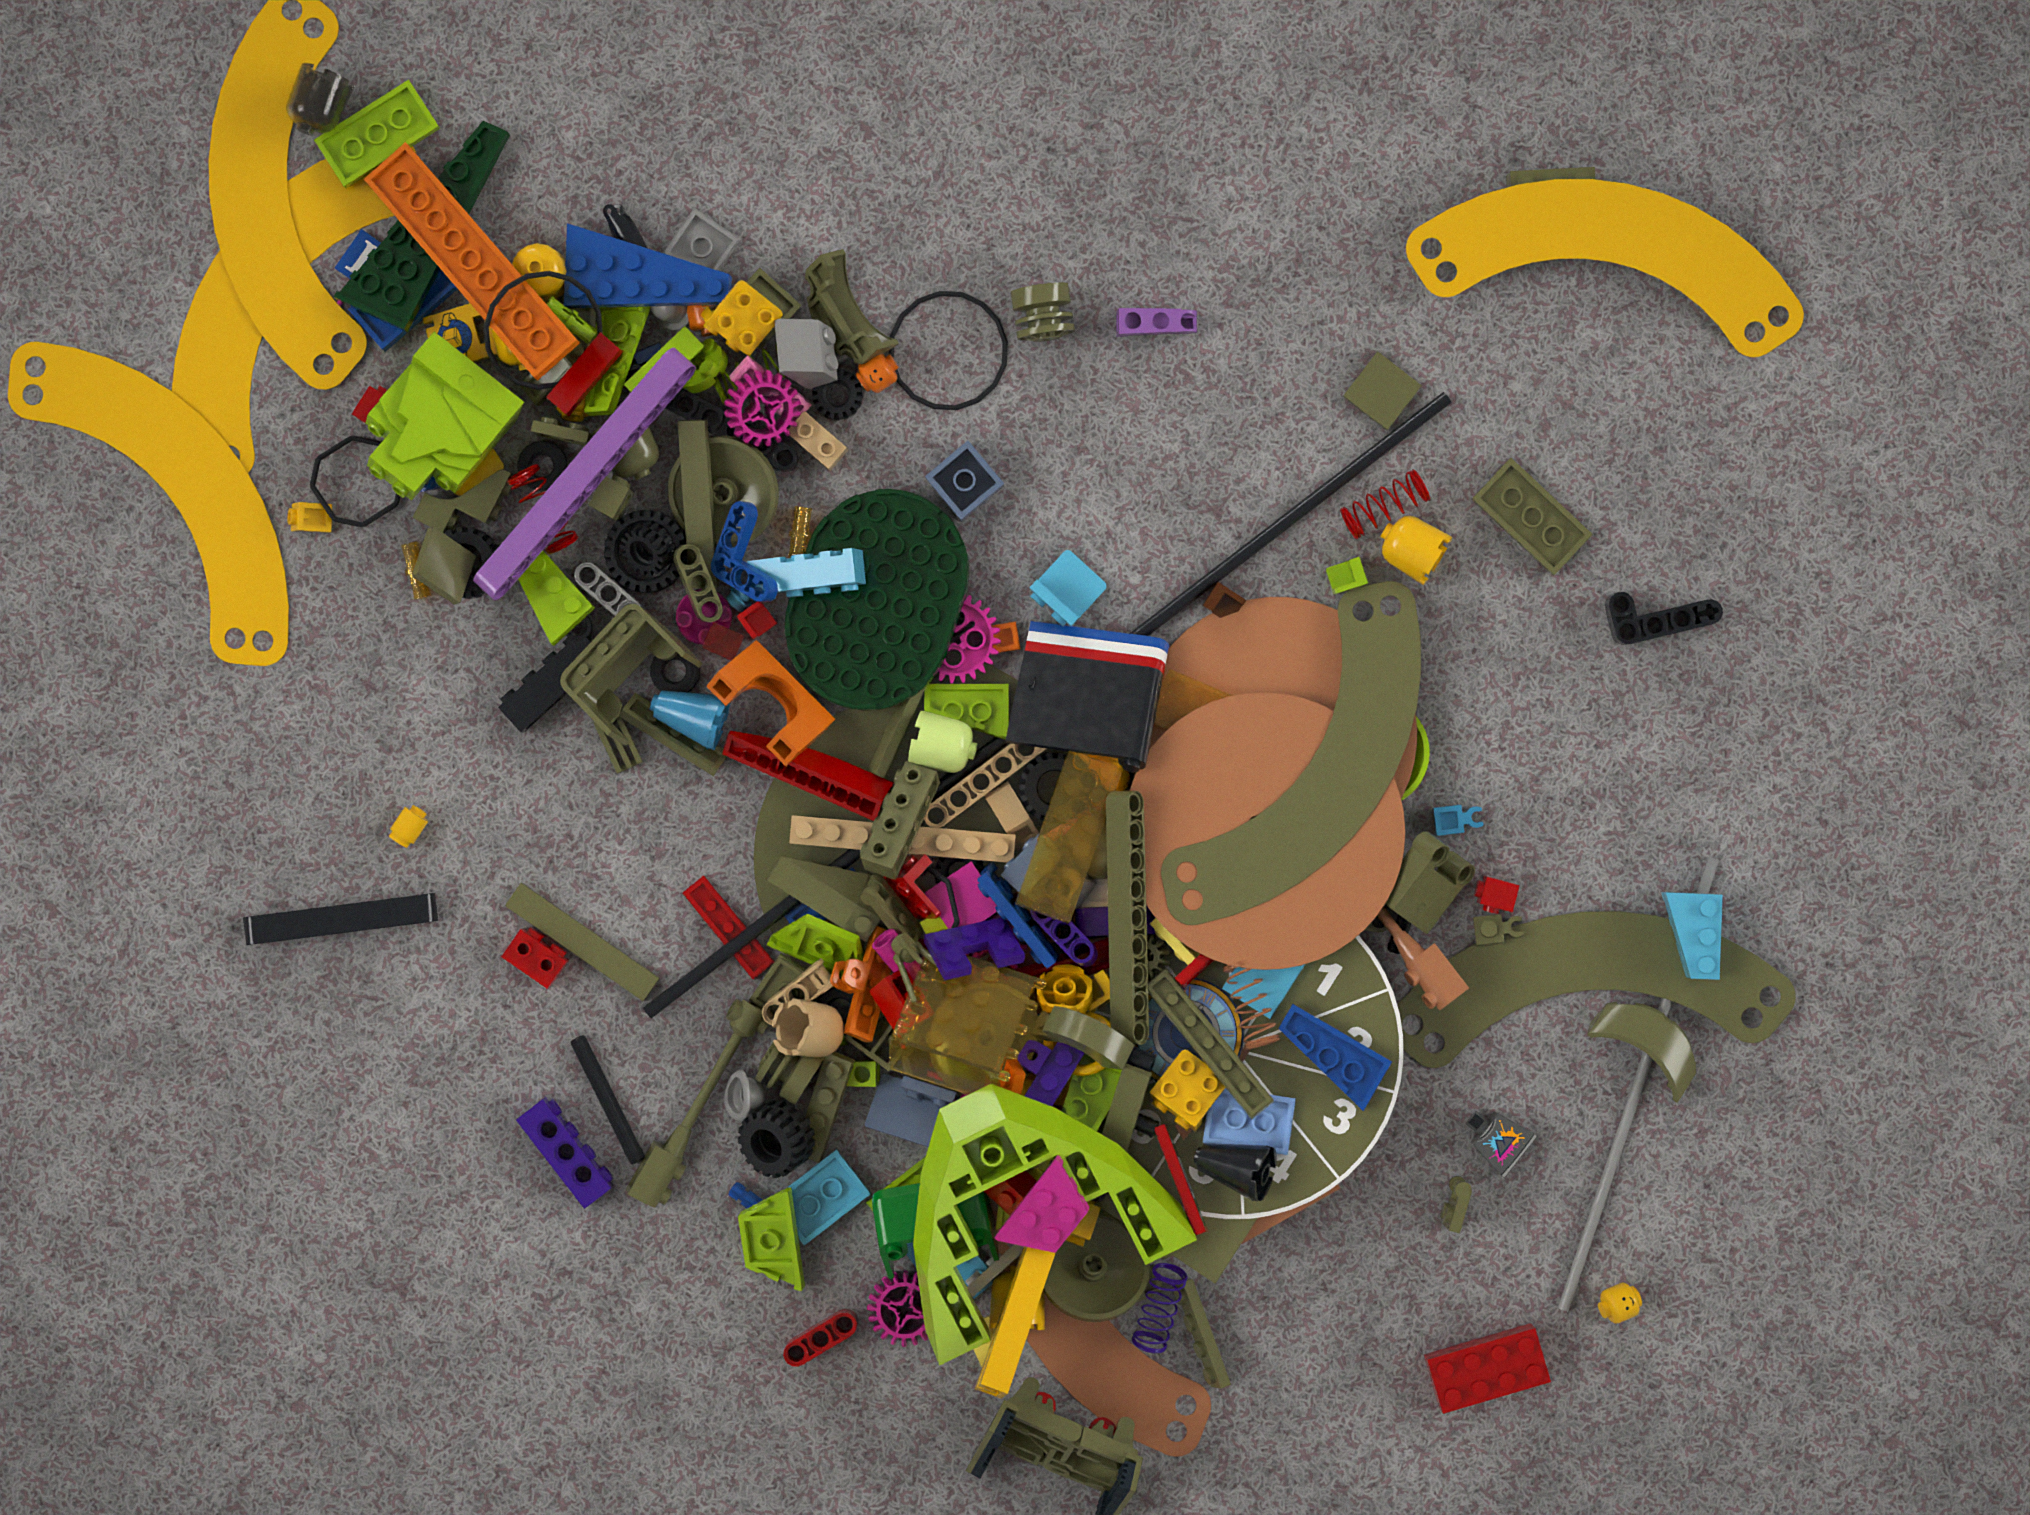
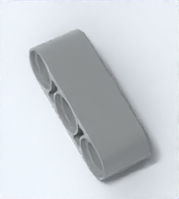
[574,562,644,616]

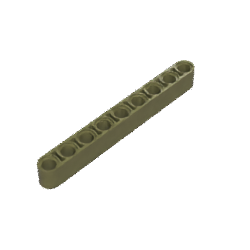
[1106,791,1149,1045]

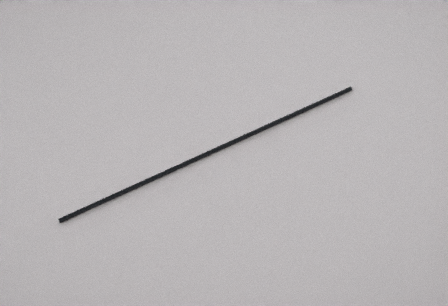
[643,392,1452,1019]

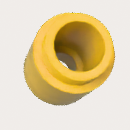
[389,805,429,848]

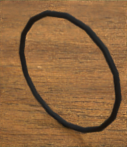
[483,271,603,390]
[889,291,1008,410]

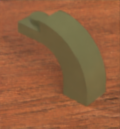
[1031,1006,1134,1070]

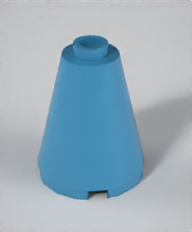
[650,690,731,750]

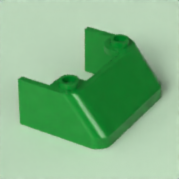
[872,1183,999,1279]

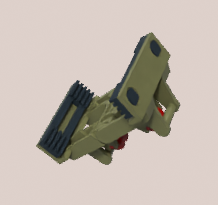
[965,1377,1143,1515]

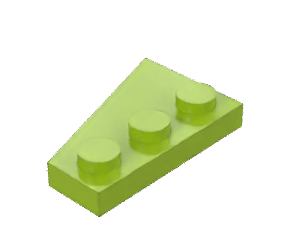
[924,684,1009,740]

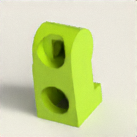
[847,1059,880,1087]

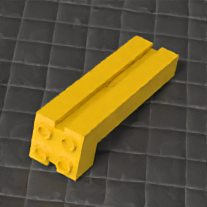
[975,1200,1101,1399]

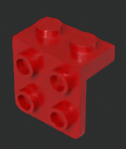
[883,854,941,919]

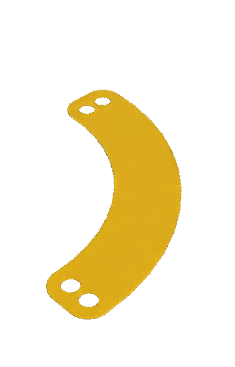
[208,0,367,390]
[172,146,416,473]
[1406,179,1804,357]
[8,342,289,666]

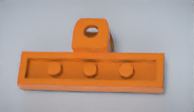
[830,926,891,1043]

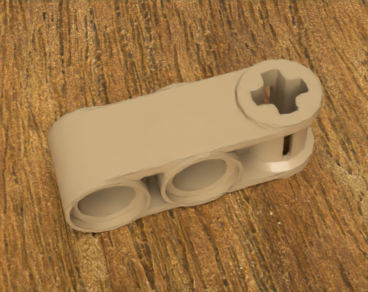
[762,958,833,1025]

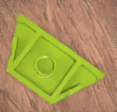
[767,914,864,978]
[738,1187,805,1291]

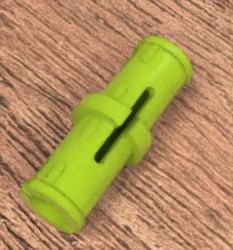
[546,296,597,344]

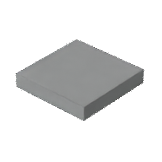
[663,207,741,271]

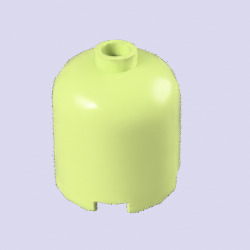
[908,711,978,773]

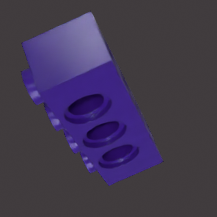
[516,1097,614,1209]

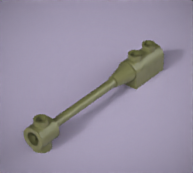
[626,999,768,1208]

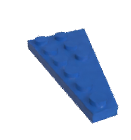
[564,223,732,308]

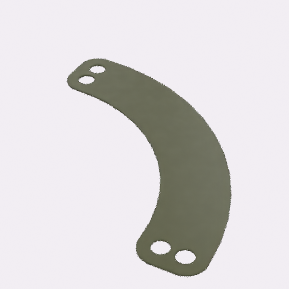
[1161,581,1421,925]
[1397,911,1796,1068]

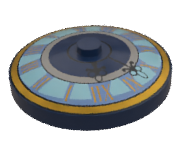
[1134,978,1244,1082]

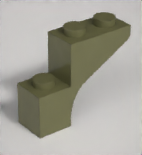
[412,470,515,534]

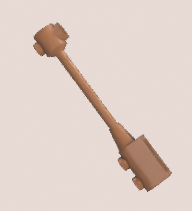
[1377,906,1469,1011]

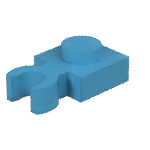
[1432,805,1484,836]

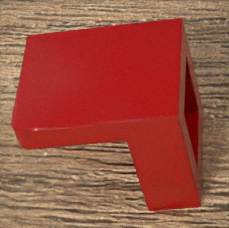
[737,601,777,640]

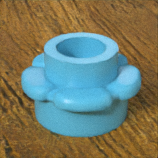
[726,587,752,612]

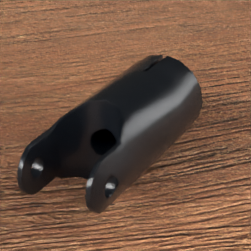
[603,204,648,248]

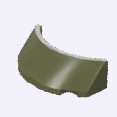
[805,249,899,364]
[1587,1002,1696,1103]

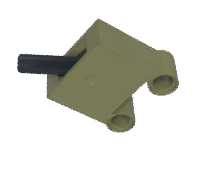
[1385,831,1475,954]

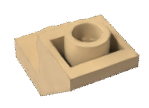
[984,781,1040,851]

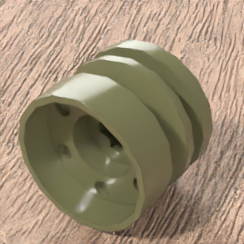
[1011,282,1075,342]
[754,1039,825,1105]

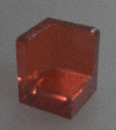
[701,622,744,660]

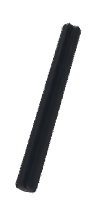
[570,1035,645,1164]

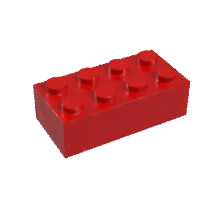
[1424,1323,1551,1414]

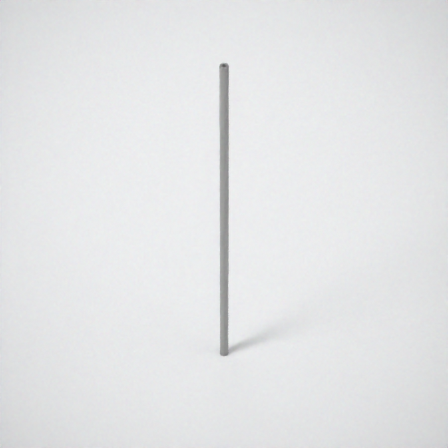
[1558,857,1719,1312]

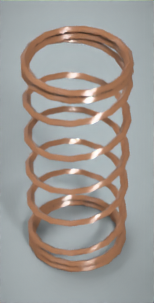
[1222,960,1281,1049]

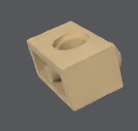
[788,411,848,471]

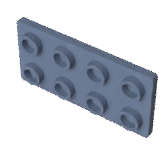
[865,1074,960,1147]

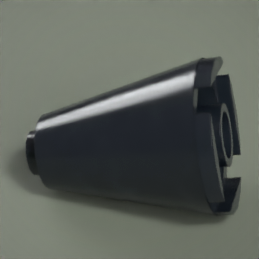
[1194,1143,1277,1202]

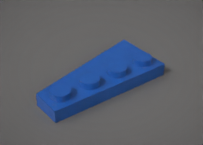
[348,269,458,352]
[977,862,1059,969]
[1278,1004,1392,1111]

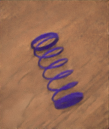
[1131,1263,1188,1354]

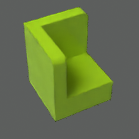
[1326,557,1368,595]

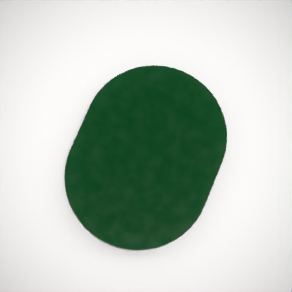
[784,489,969,711]

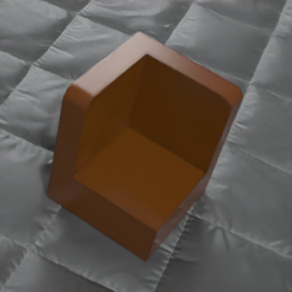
[1202,582,1246,618]

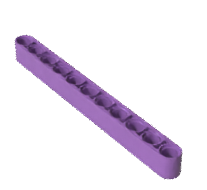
[473,348,696,600]

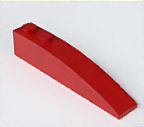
[722,730,893,821]

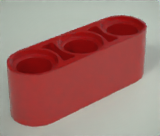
[783,1309,858,1367]

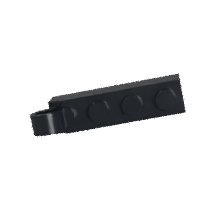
[498,616,593,733]

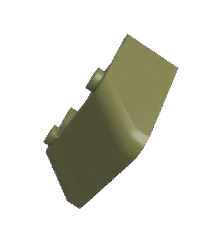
[560,604,703,746]

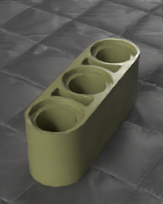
[673,544,723,622]

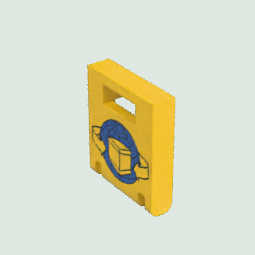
[423,303,498,363]

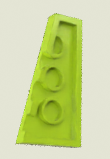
[584,306,651,416]

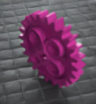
[938,595,1001,684]

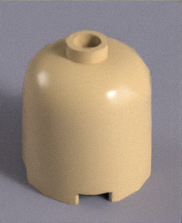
[772,998,844,1057]

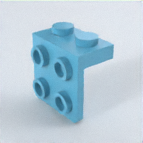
[1029,550,1106,627]

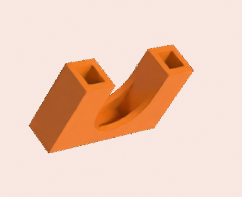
[706,640,836,766]

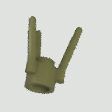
[891,933,936,1003]

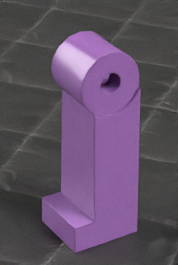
[1116,308,1197,337]

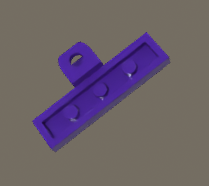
[1017,1040,1085,1106]

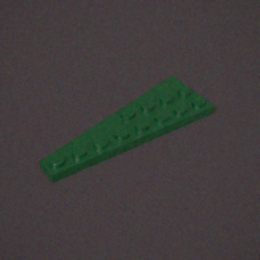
[334,121,510,333]

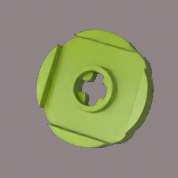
[683,338,728,393]

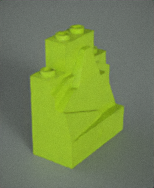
[365,332,524,500]

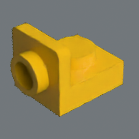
[287,502,332,533]

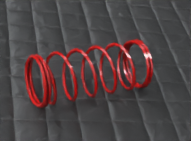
[507,464,579,554]
[1340,469,1430,540]

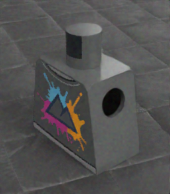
[1466,1111,1538,1178]

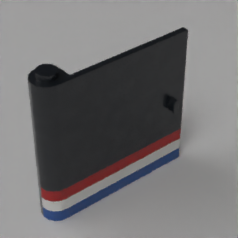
[1005,621,1169,772]

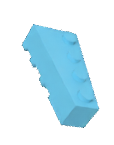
[747,548,866,599]

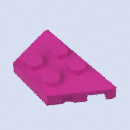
[994,1155,1090,1253]

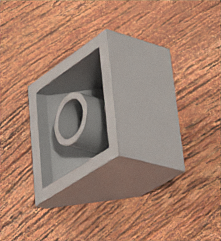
[774,319,838,389]

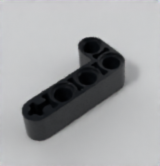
[1605,592,1723,645]

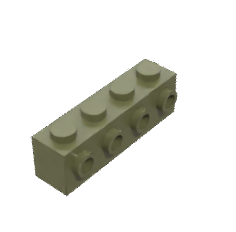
[860,761,940,880]

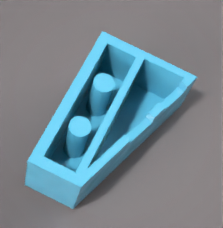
[1661,892,1723,980]

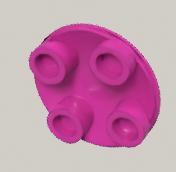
[676,589,732,645]

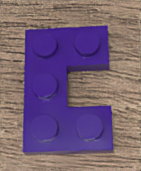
[924,917,1025,980]

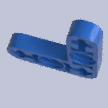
[711,501,778,602]

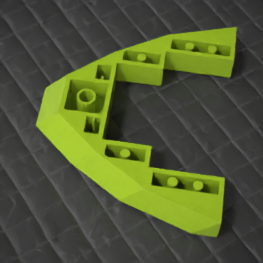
[913,1084,1197,1366]

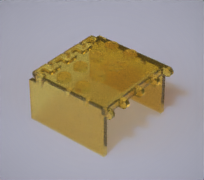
[889,949,1047,1095]

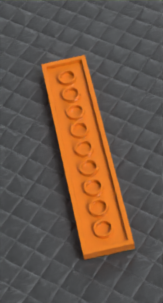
[364,142,580,381]

